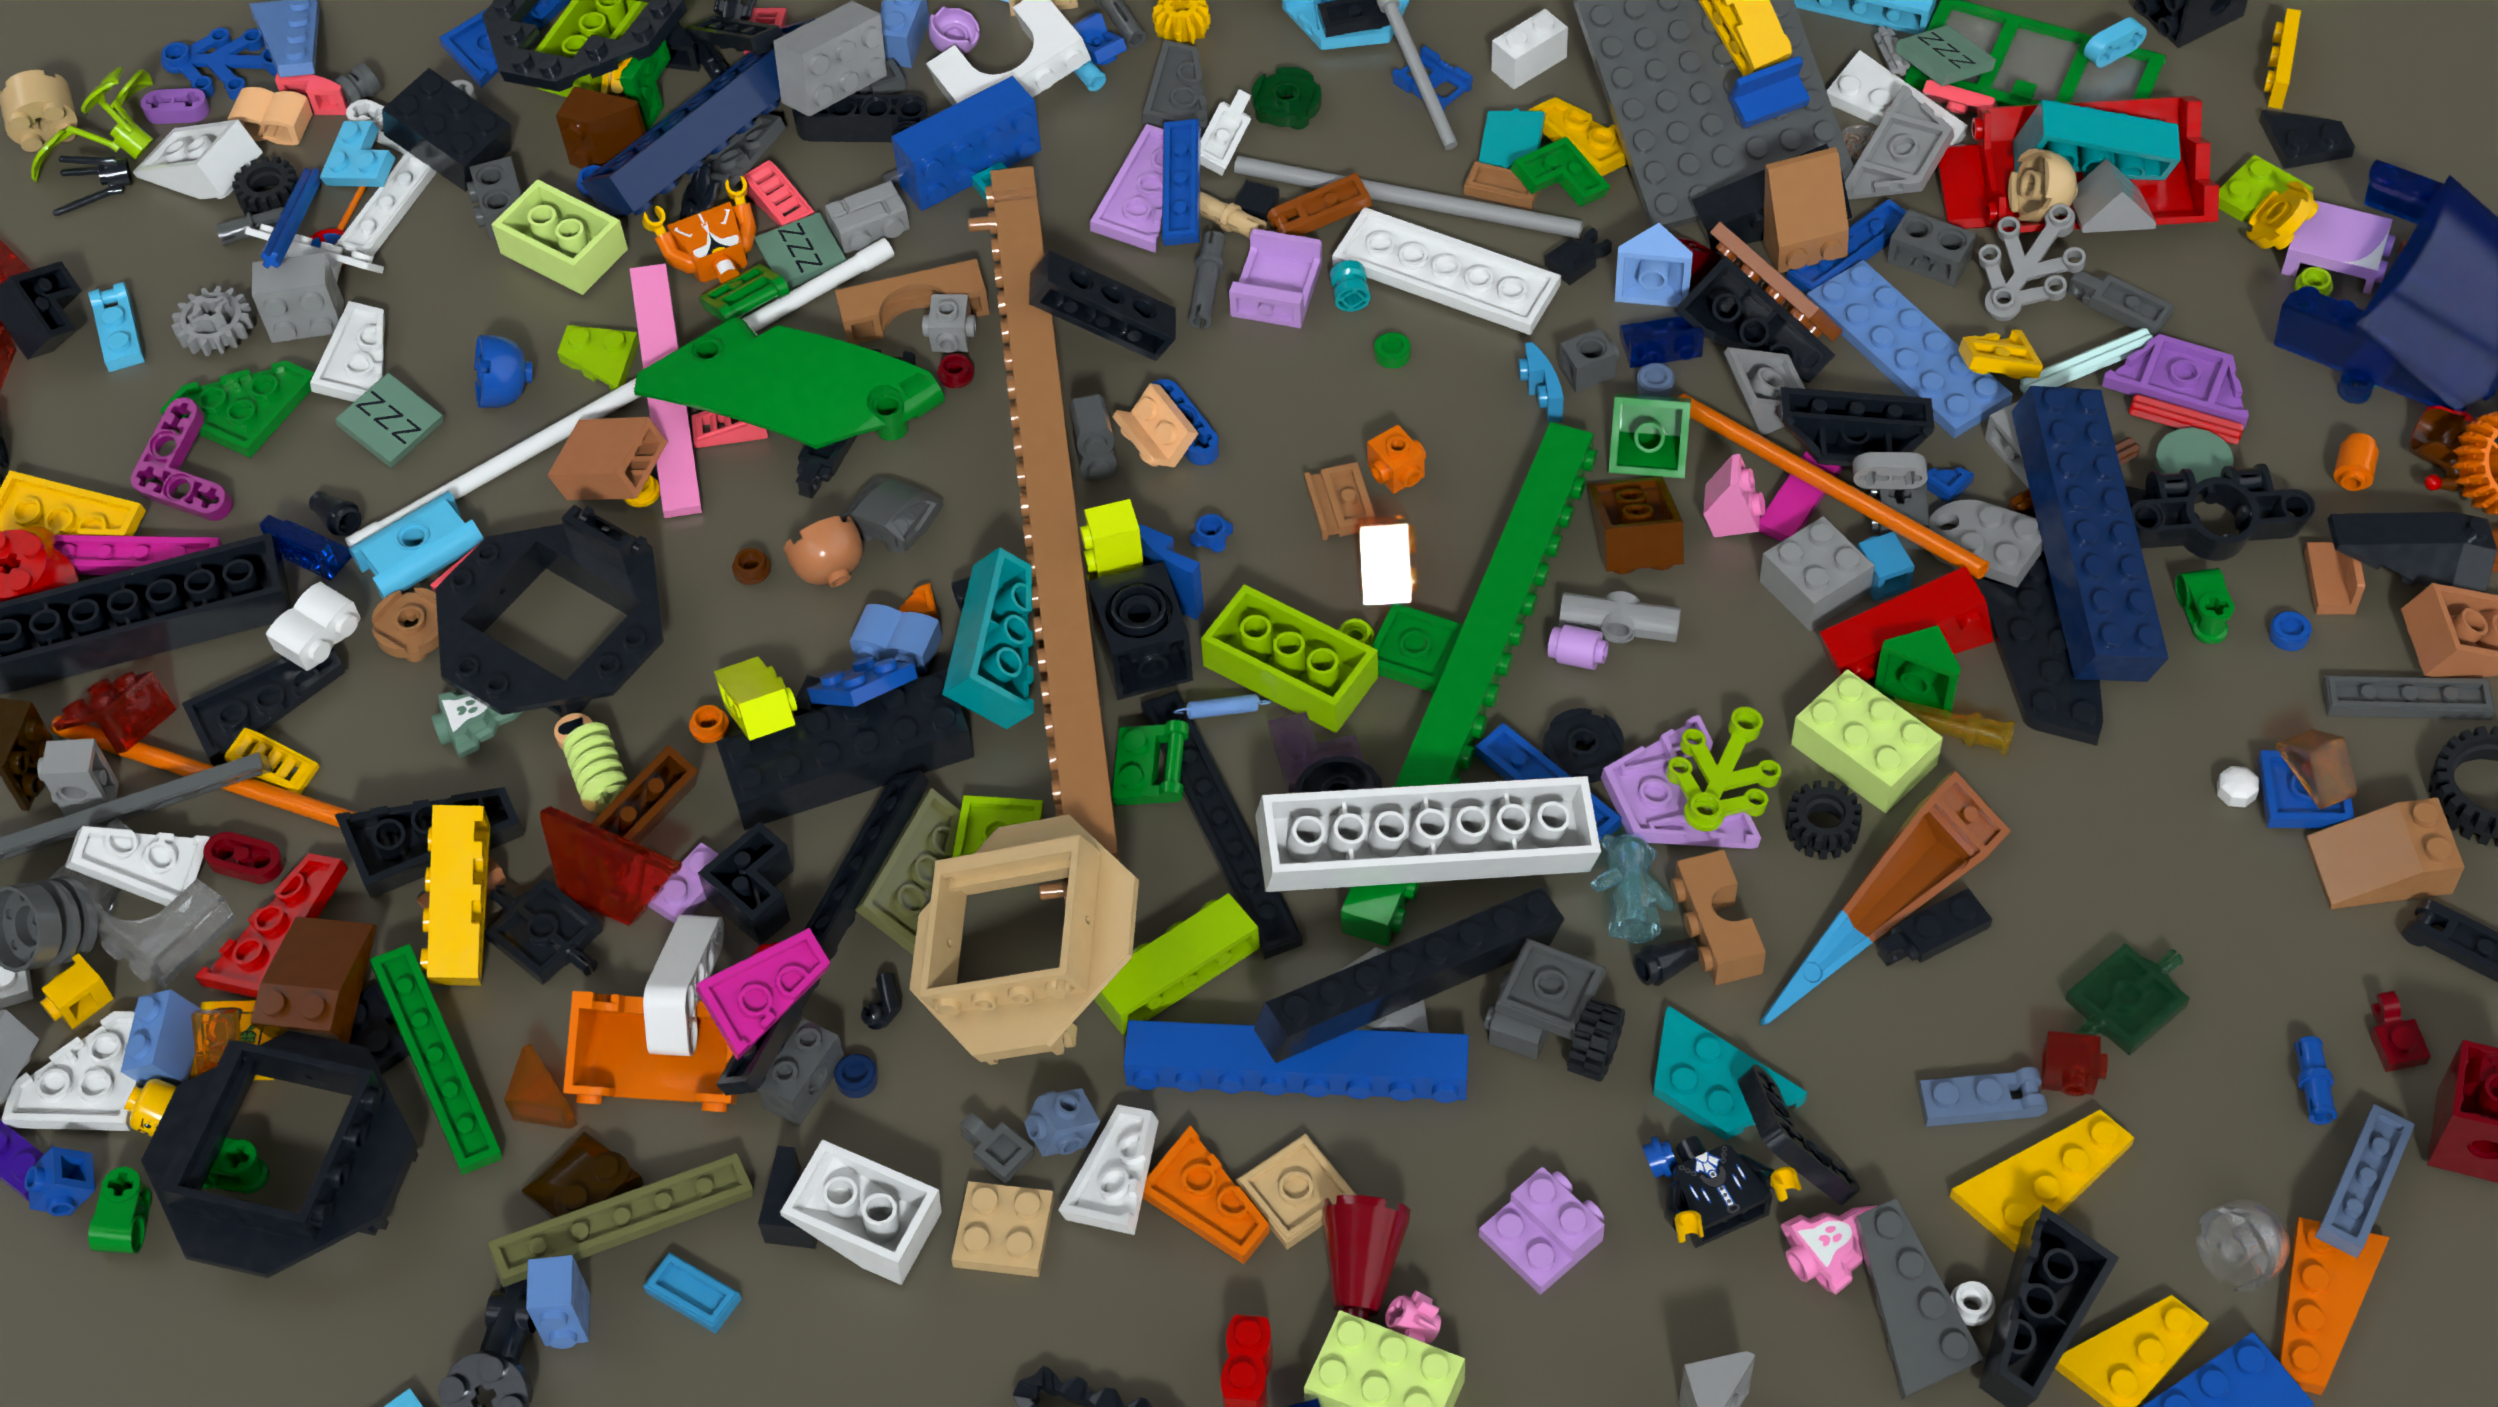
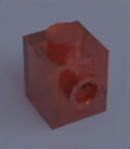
[2041,1031,2108,1096]

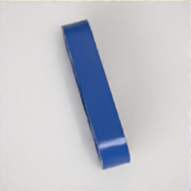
[1151,379,1219,465]

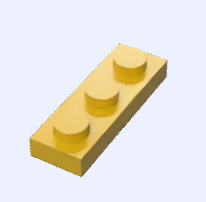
[2264,8,2301,109]

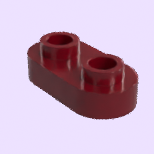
[203,832,284,884]

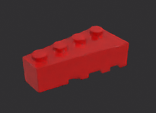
[1819,566,1994,682]

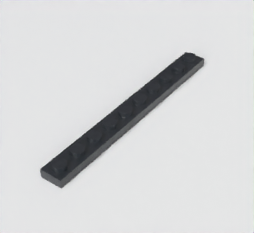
[716,771,930,1096]

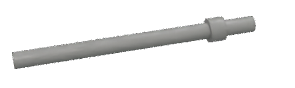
[1376,0,1458,150]

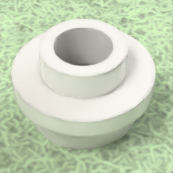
[1950,1281,1995,1326]

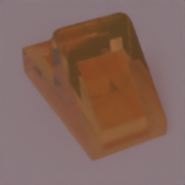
[191,1009,252,1076]

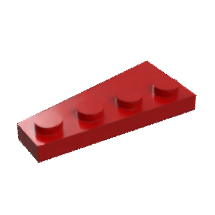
[194,853,348,998]

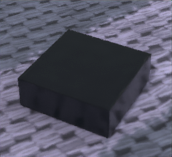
[1234,180,1280,222]

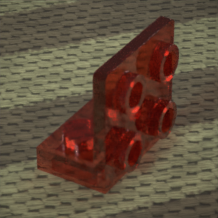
[53,671,177,754]

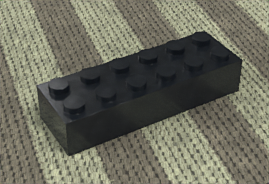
[716,669,974,830]

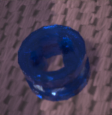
[2337,366,2375,404]

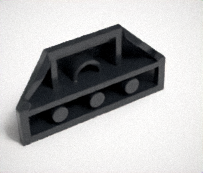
[1779,387,1935,467]

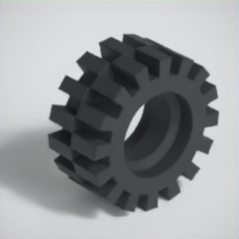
[232,156,298,216]
[1785,780,1863,860]
[1567,998,1625,1082]

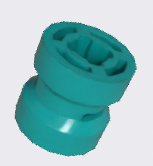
[1330,260,1371,312]

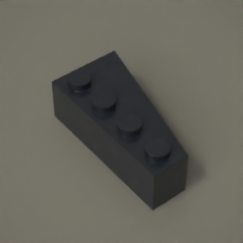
[1691,143,1852,252]
[1979,1205,2119,1407]

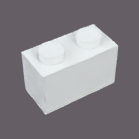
[1491,9,1568,89]

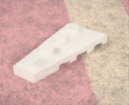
[1827,50,1968,145]

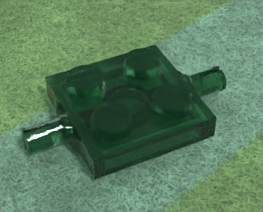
[2065,943,2190,1056]

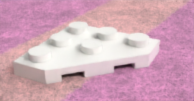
[1,1011,143,1131]

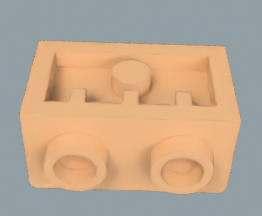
[1112,383,1198,467]

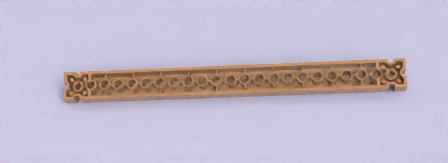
[968,166,1120,906]

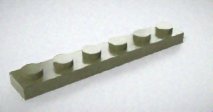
[487,1153,753,1287]

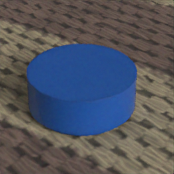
[2268,611,2312,651]

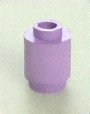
[1548,624,1609,670]

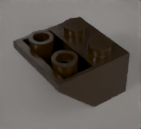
[0,698,54,811]

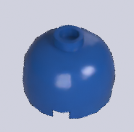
[474,335,532,408]

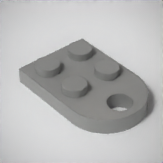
[1929,499,2044,587]

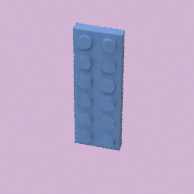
[1807,260,2013,439]

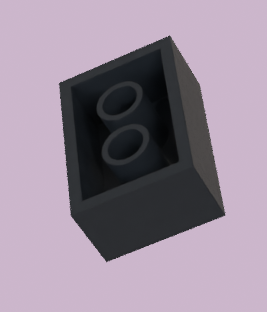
[382,68,511,192]

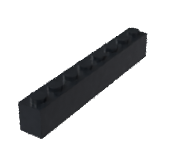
[1254,886,1565,1063]

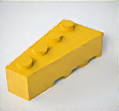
[420,805,490,986]

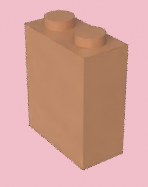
[547,417,667,500]

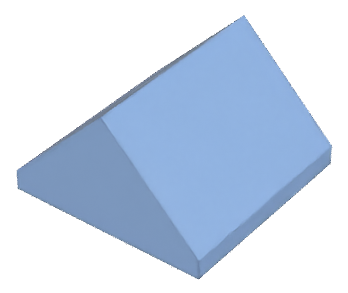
[1615,223,1693,307]

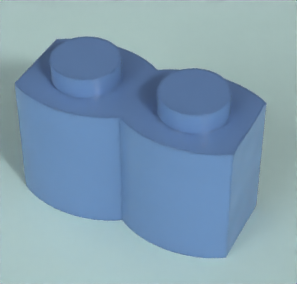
[850,604,943,674]

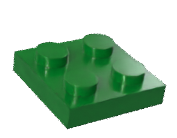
[1371,602,1463,693]

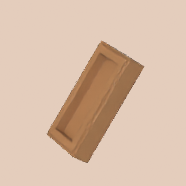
[1464,161,1540,211]

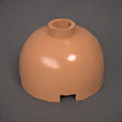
[783,516,863,588]

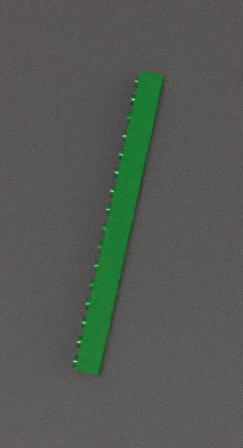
[1341,422,1598,947]

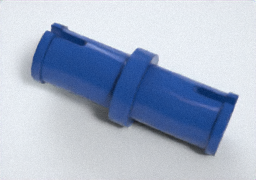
[2294,1036,2338,1125]

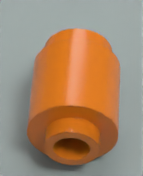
[2334,433,2379,491]

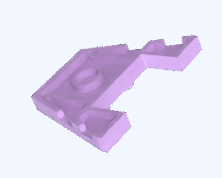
[1601,715,1761,849]

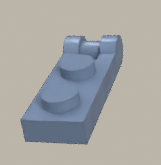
[1918,1067,2048,1127]

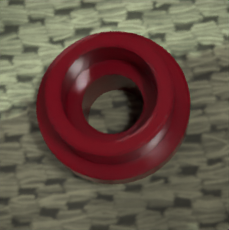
[937,354,975,389]

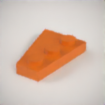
[1143,1125,1270,1265]

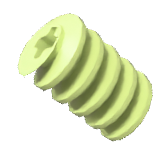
[562,722,628,813]

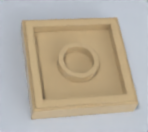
[1235,1133,1356,1250]

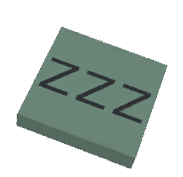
[1895,25,1996,86]
[754,212,846,290]
[335,372,444,469]

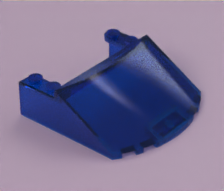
[2274,159,2498,412]

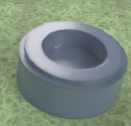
[1637,363,1675,397]

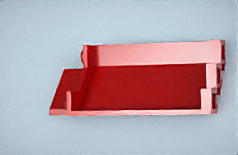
[1937,96,2219,233]

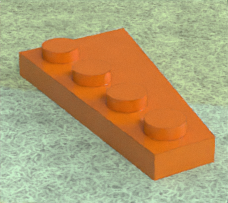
[2278,1217,2390,1395]

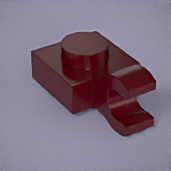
[2370,991,2431,1072]

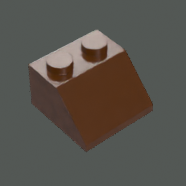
[556,86,646,169]

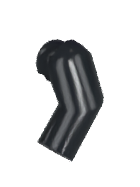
[861,973,902,1030]

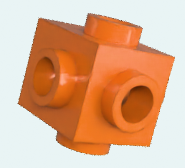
[1367,425,1426,494]

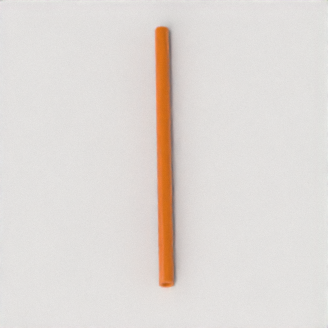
[1678,393,1989,579]
[50,715,357,828]

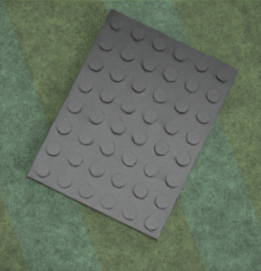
[1572,0,1854,229]

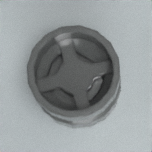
[333,62,381,106]

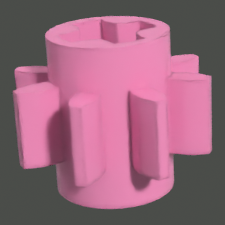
[1385,1290,1441,1344]

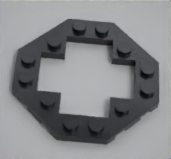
[482,0,688,92]

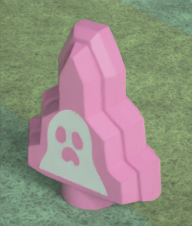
[1781,1205,1877,1295]

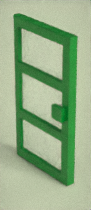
[1905,0,2167,107]

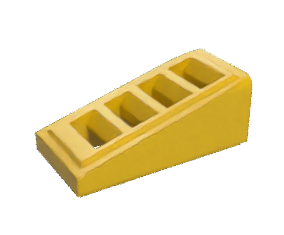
[225,728,320,794]

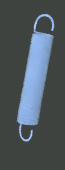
[1174,694,1272,719]

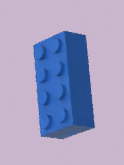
[891,76,1041,211]

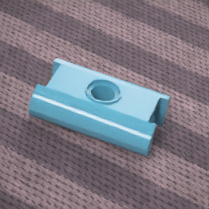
[349,491,484,600]

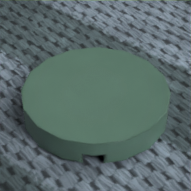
[2154,427,2234,483]

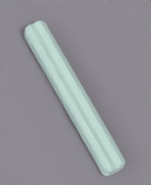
[2019,328,2153,394]

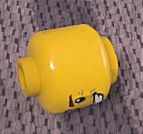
[124,1078,177,1137]

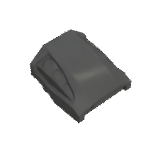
[838,476,943,553]

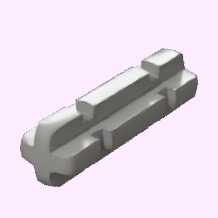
[1874,25,1911,76]

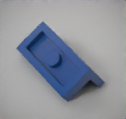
[1729,56,1810,129]

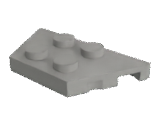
[1845,85,1954,200]

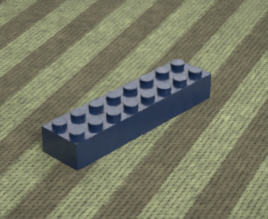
[581,18,815,218]
[2011,386,2169,682]

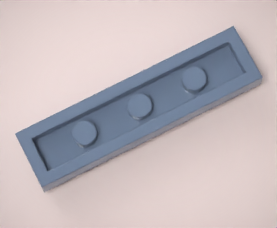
[2315,1104,2415,1258]

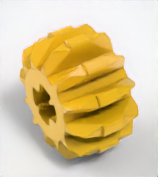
[1152,0,1211,45]

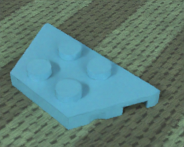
[1282,0,1410,50]

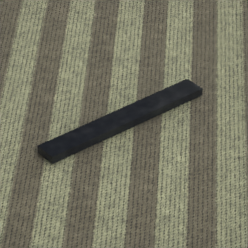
[1141,690,1303,960]

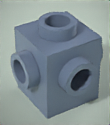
[1024,1088,1100,1157]

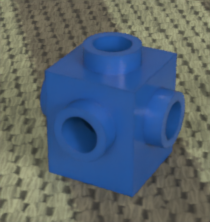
[25,1146,95,1216]

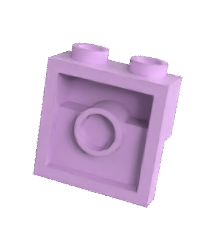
[1479,1166,1605,1295]

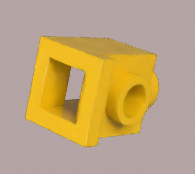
[40,953,114,1030]

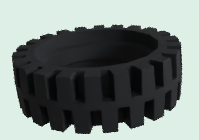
[2428,726,2498,847]

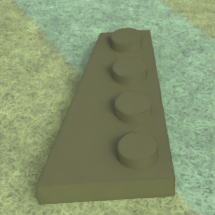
[855,788,961,956]

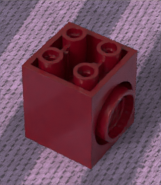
[2427,1040,2498,1183]

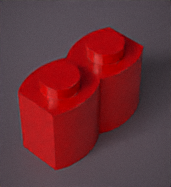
[1221,1314,1273,1407]

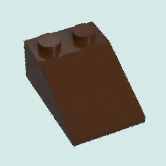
[1587,476,1684,574]
[251,917,377,1043]

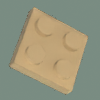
[951,1181,1055,1277]

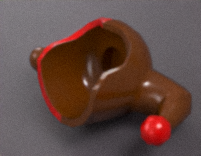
[2409,398,2476,492]

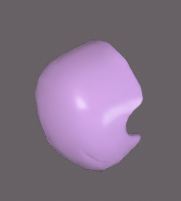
[928,6,980,55]

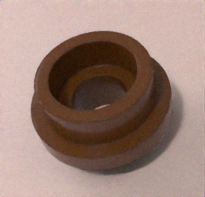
[732,548,771,585]

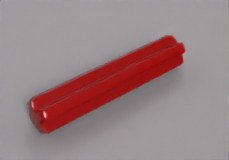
[2129,394,2244,445]

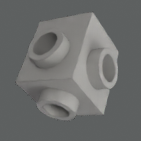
[922,294,977,353]

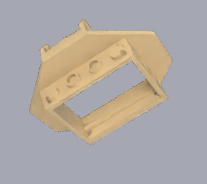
[909,814,1139,1065]

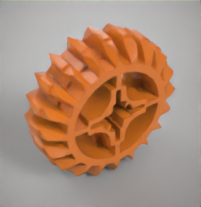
[2451,411,2498,515]

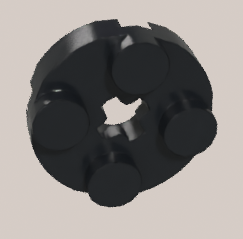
[1543,708,1624,783]
[438,1350,533,1407]

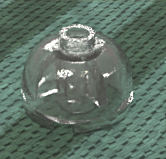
[2196,1199,2290,1293]

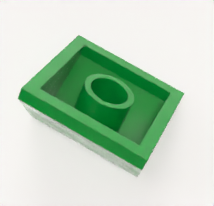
[1874,625,1961,721]

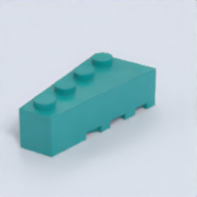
[2013,100,2181,180]
[942,547,1034,729]

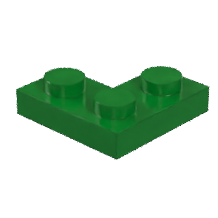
[620,40,671,130]
[1510,136,1611,207]

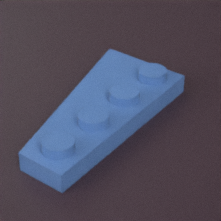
[249,0,320,77]

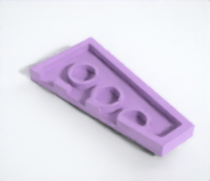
[1090,124,1164,253]

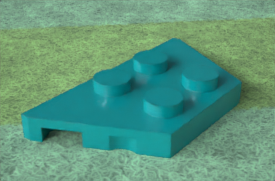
[1653,1006,1808,1140]

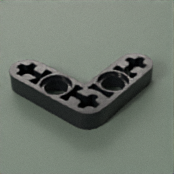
[1737,1065,1860,1205]

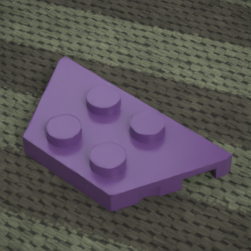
[2102,334,2249,429]

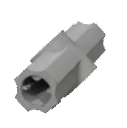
[1559,591,1681,643]

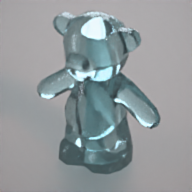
[1591,834,1675,944]

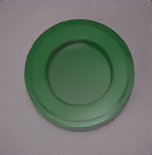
[1374,332,1411,369]

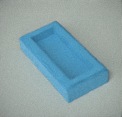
[643,1252,742,1334]

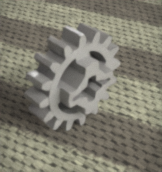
[171,286,254,356]

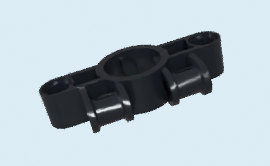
[2131,463,2315,561]

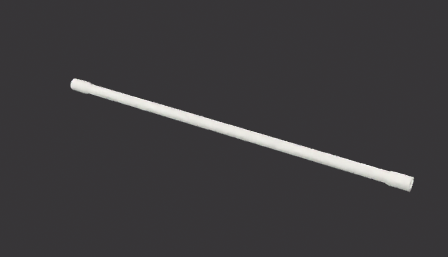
[345,238,894,548]

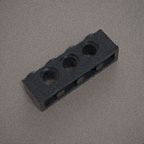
[1029,250,1176,361]

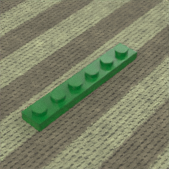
[370,944,502,1176]

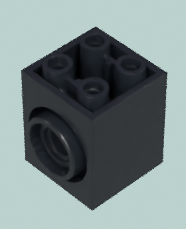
[2134,0,2248,48]
[1088,562,1193,700]

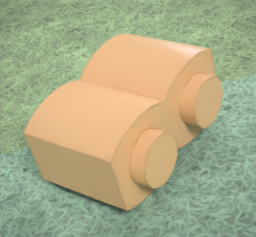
[228,87,313,145]

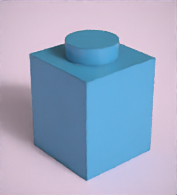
[1857,532,1915,601]

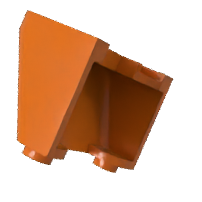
[563,991,738,1112]

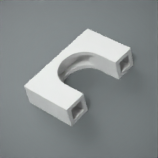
[926,0,1091,105]

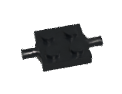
[484,878,603,985]

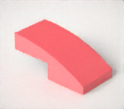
[275,73,348,115]

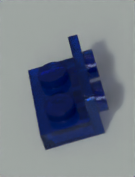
[1620,316,1704,368]
[259,514,352,581]

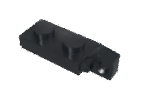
[796,435,858,499]
[1878,888,1992,967]

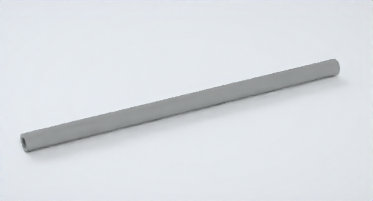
[1234,156,1583,239]

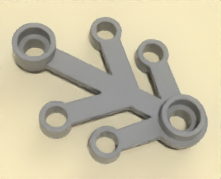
[1979,204,2086,321]

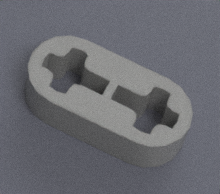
[1852,452,1928,489]

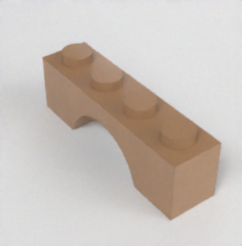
[835,259,990,344]

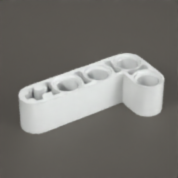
[643,915,724,1056]

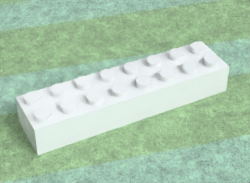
[1255,776,1601,892]

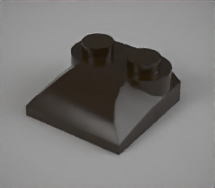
[521,1132,644,1219]

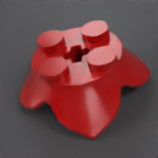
[0,527,79,602]

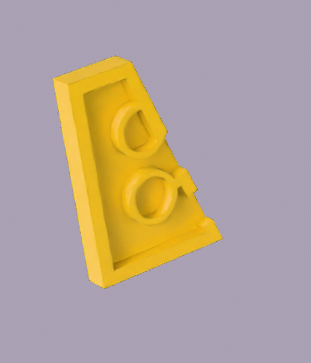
[1529,97,1628,176]
[2055,1295,2209,1407]

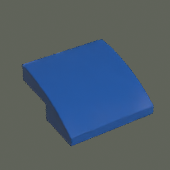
[1138,523,1204,621]

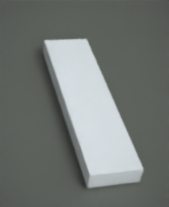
[335,152,437,257]

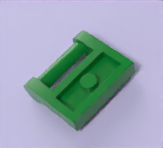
[698,264,790,324]
[1112,720,1189,806]

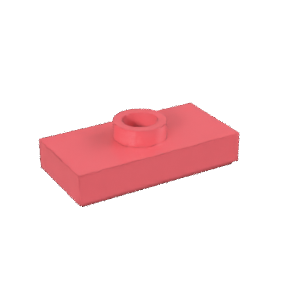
[1923,79,1998,115]

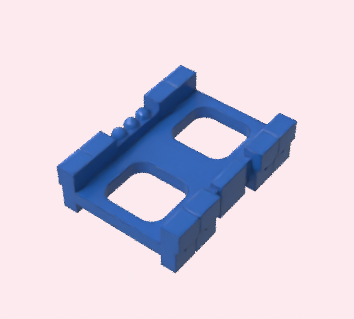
[1392,46,1473,111]

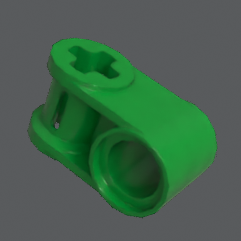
[2175,568,2235,644]
[203,1138,270,1194]
[88,1166,152,1254]

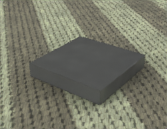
[1495,938,1606,1040]

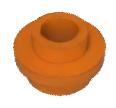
[689,705,729,743]

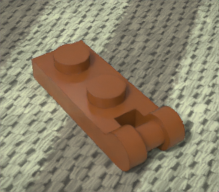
[1267,172,1372,236]

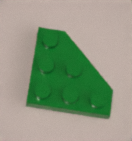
[160,360,314,458]

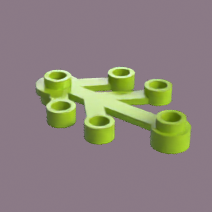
[1666,707,1782,832]

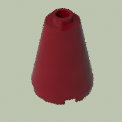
[1322,1195,1411,1321]

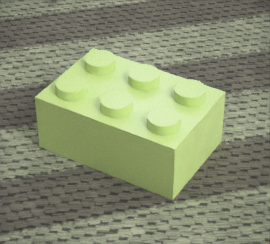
[491,179,628,295]
[1791,669,1943,814]
[1304,1310,1465,1407]

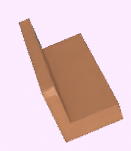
[2304,542,2365,615]

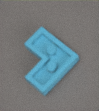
[319,121,396,187]

